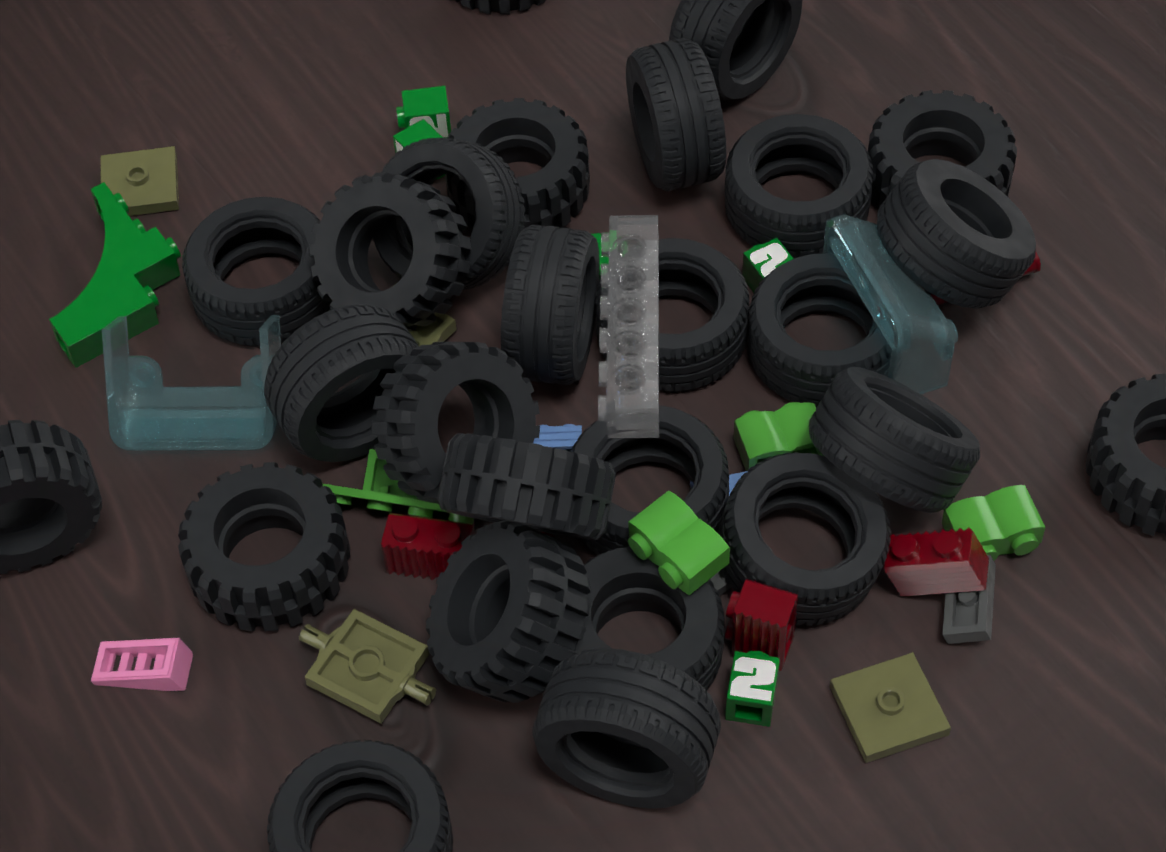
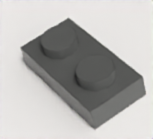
[943,555,996,644]

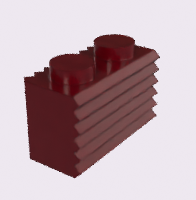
[381,513,476,580]
[884,527,989,596]
[725,579,798,671]

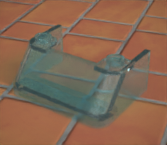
[823,214,958,395]
[102,315,281,450]

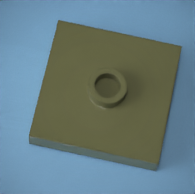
[101,146,179,216]
[829,652,951,763]

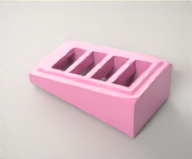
[91,638,193,691]

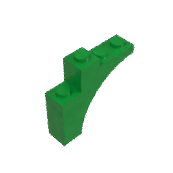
[49,182,181,368]

